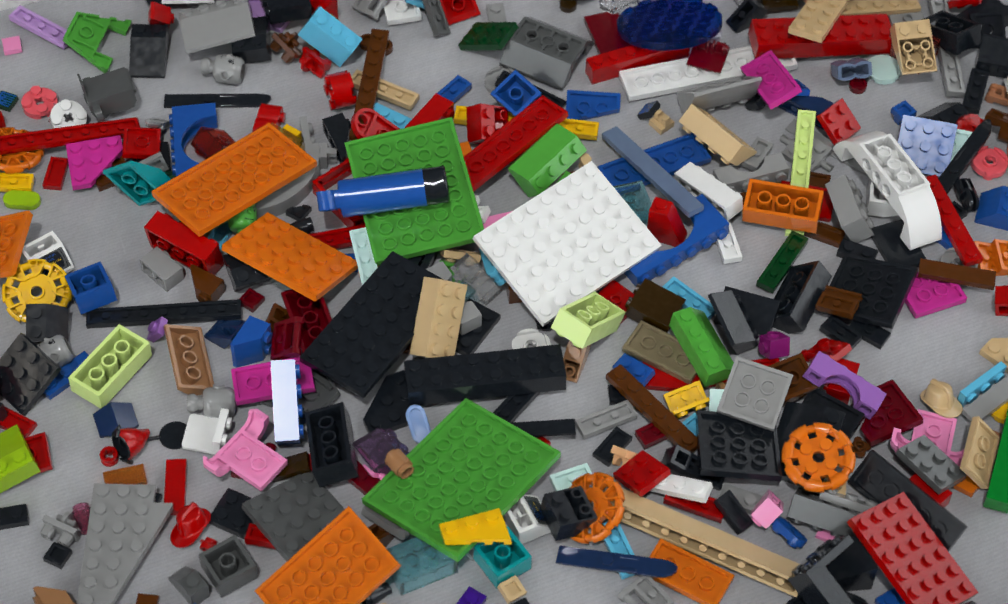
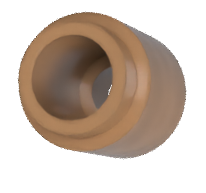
[385,449,414,479]

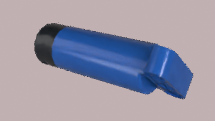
[316,165,450,218]

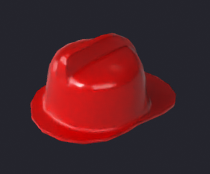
[170,502,211,548]

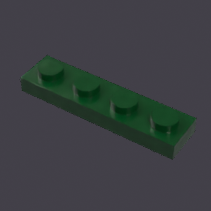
[756,231,809,294]

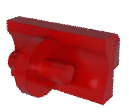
[299,46,332,79]

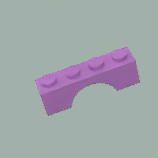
[802,351,886,420]

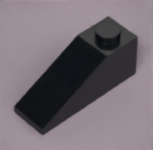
[322,112,351,164]
[661,445,725,491]

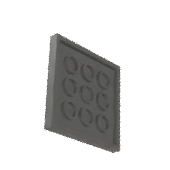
[242,471,345,562]

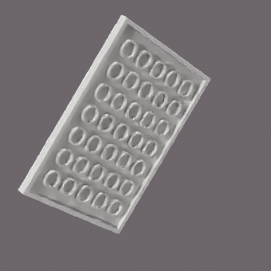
[473,161,662,327]

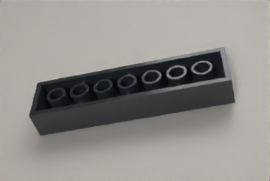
[404,344,567,407]

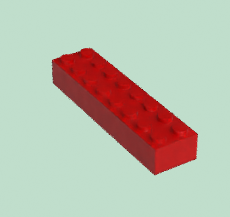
[748,14,893,59]

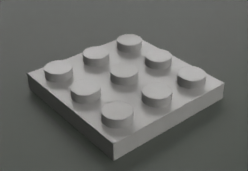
[717,356,793,432]

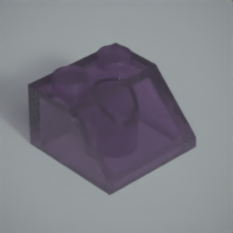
[352,428,409,474]

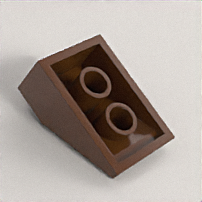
[768,353,819,407]

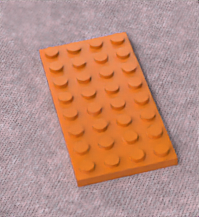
[152,123,317,237]

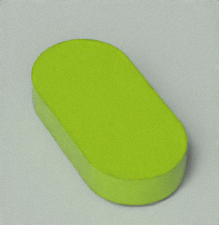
[3,190,41,210]

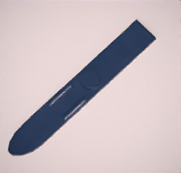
[556,545,678,577]

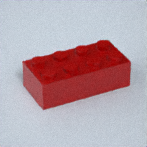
[144,211,224,275]

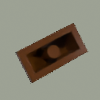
[190,264,225,302]

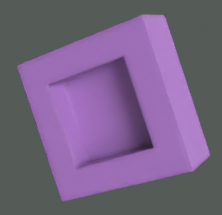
[147,317,168,342]

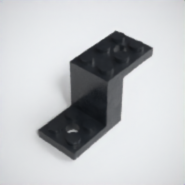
[788,535,854,604]

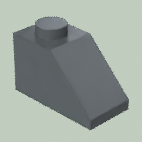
[168,566,210,604]

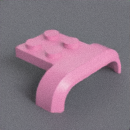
[203,409,288,492]
[890,409,965,467]

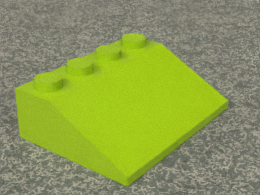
[0,424,41,493]

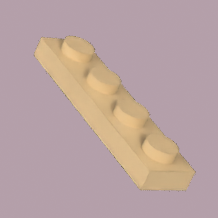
[351,69,420,111]

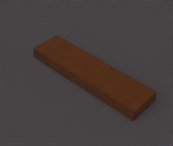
[918,258,996,290]

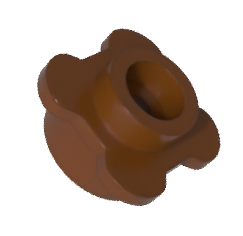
[852,437,871,458]

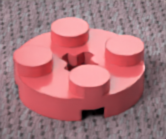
[21,86,58,119]
[970,146,1008,180]

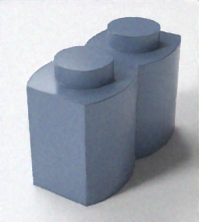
[831,58,872,81]

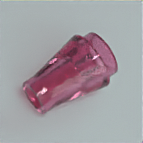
[72,503,91,535]

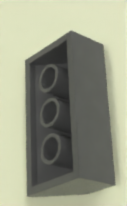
[787,487,861,538]

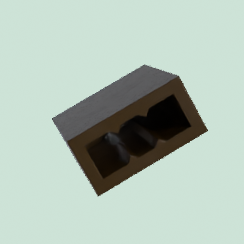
[625,278,686,333]

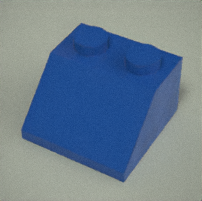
[490,69,542,117]
[974,186,1008,231]
[230,316,273,368]

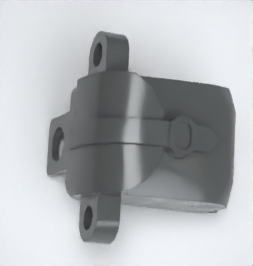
[77,67,137,122]

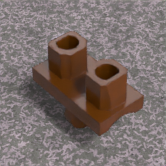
[270,32,302,63]

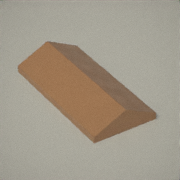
[164,324,214,395]

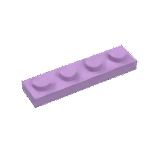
[9,5,68,49]

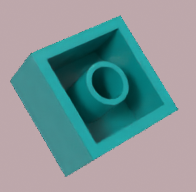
[473,526,532,589]

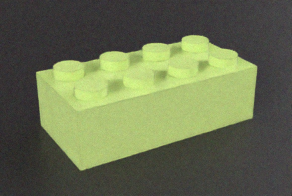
[551,292,626,349]
[68,324,152,409]

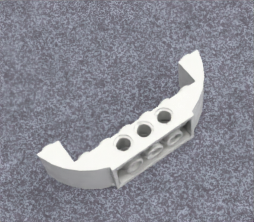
[832,131,942,250]

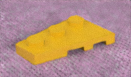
[439,508,512,545]

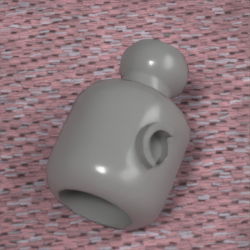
[200,54,245,85]
[37,335,74,368]
[187,385,235,418]

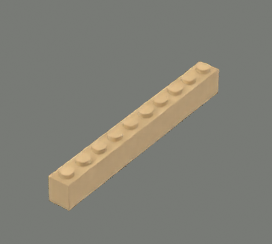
[611,488,800,597]

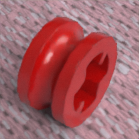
[100,446,119,467]

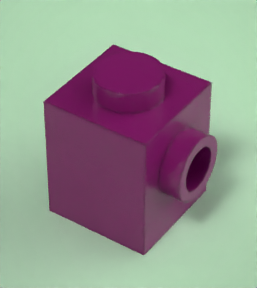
[758,331,790,359]

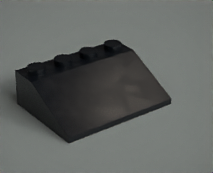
[777,401,845,487]

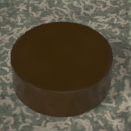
[559,0,577,13]

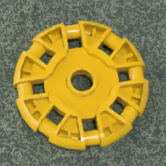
[1,259,72,323]

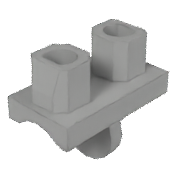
[40,512,81,548]

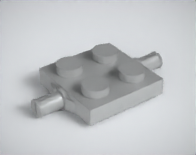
[780,134,834,172]

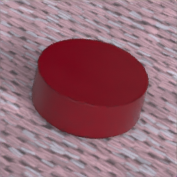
[849,77,867,94]

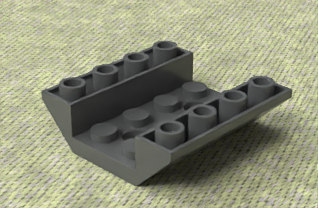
[499,16,594,90]

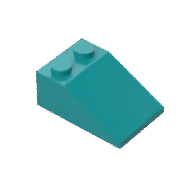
[103,161,171,206]

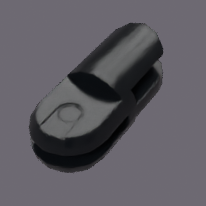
[953,178,979,212]

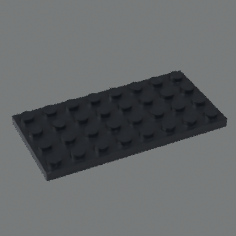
[300,251,444,398]

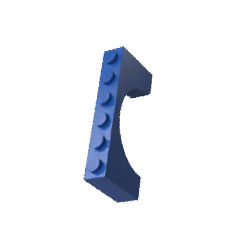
[169,103,218,176]
[624,194,729,287]

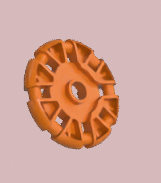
[0,127,44,174]
[781,422,856,493]
[570,472,625,544]

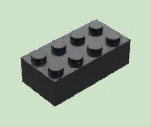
[305,402,359,487]

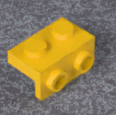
[662,380,710,418]

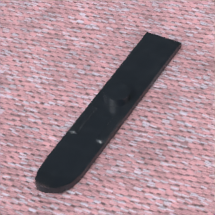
[164,94,271,108]
[938,119,992,193]
[511,419,576,437]

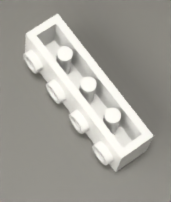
[674,162,743,221]

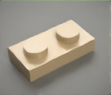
[440,248,481,265]

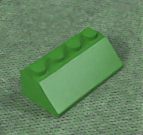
[507,123,587,197]
[669,307,734,387]

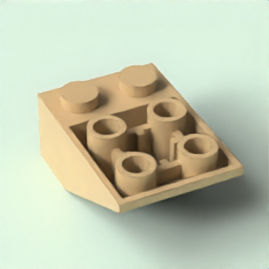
[890,19,937,75]

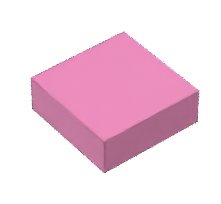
[2,36,22,56]

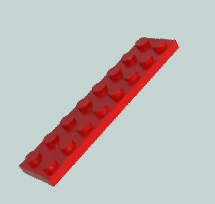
[464,95,568,192]

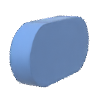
[406,405,431,444]

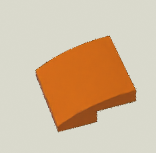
[974,239,1008,276]

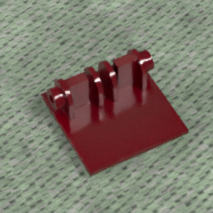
[686,36,730,73]

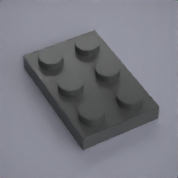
[896,435,967,495]

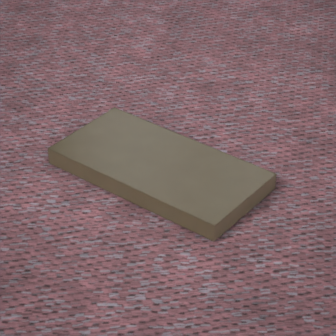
[622,320,697,384]

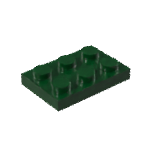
[458,22,519,50]

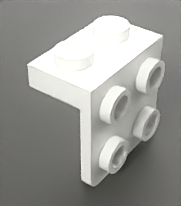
[182,408,232,455]

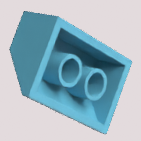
[297,6,362,67]

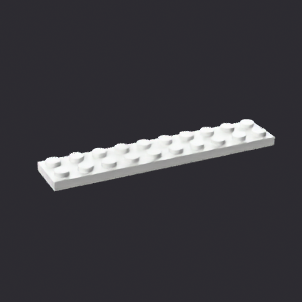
[619,46,798,101]

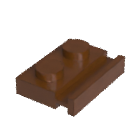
[815,285,863,319]

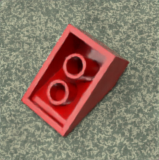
[440,0,481,26]

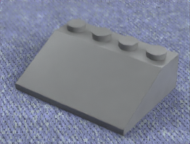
[179,0,255,54]
[677,76,762,113]

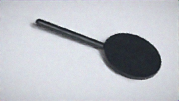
[123,421,187,450]

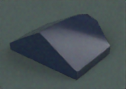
[204,320,246,349]
[93,402,139,438]

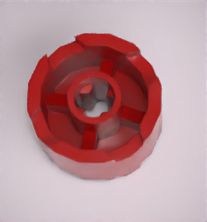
[323,70,357,110]

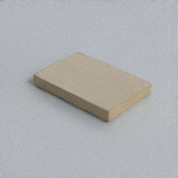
[960,416,1000,489]

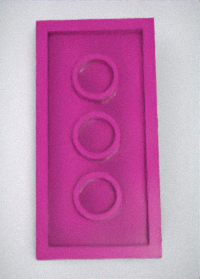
[740,50,802,110]
[231,357,315,406]

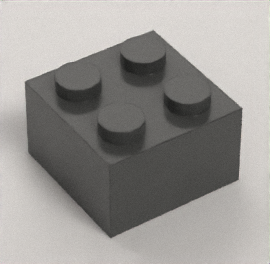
[199,535,258,598]

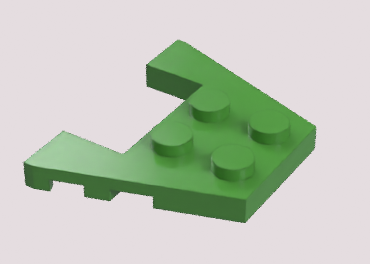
[63,12,132,73]

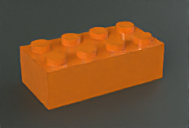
[742,179,824,234]

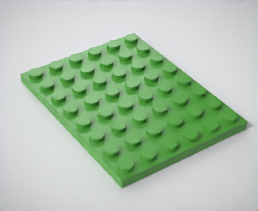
[344,117,484,266]
[362,398,561,562]

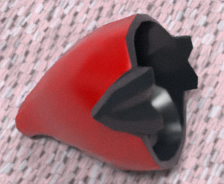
[111,425,150,464]

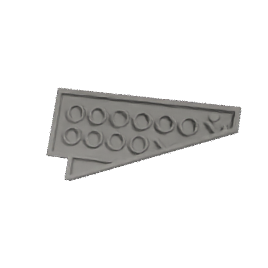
[76,483,173,604]

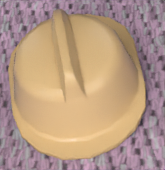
[920,378,963,418]

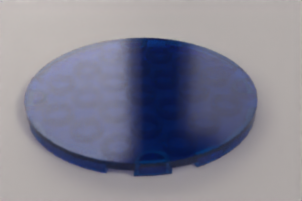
[617,0,722,51]

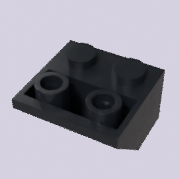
[540,486,598,541]

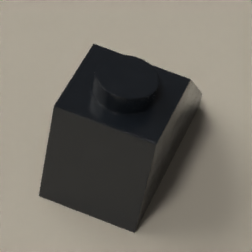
[726,0,769,33]

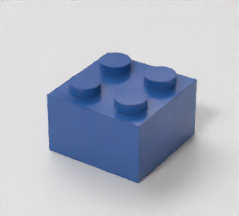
[65,261,117,315]

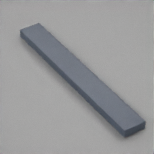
[602,126,704,218]

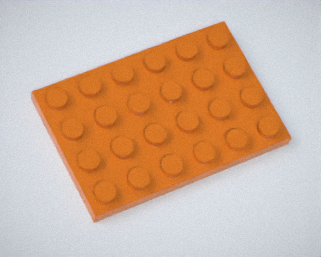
[222,212,358,302]
[255,506,401,604]

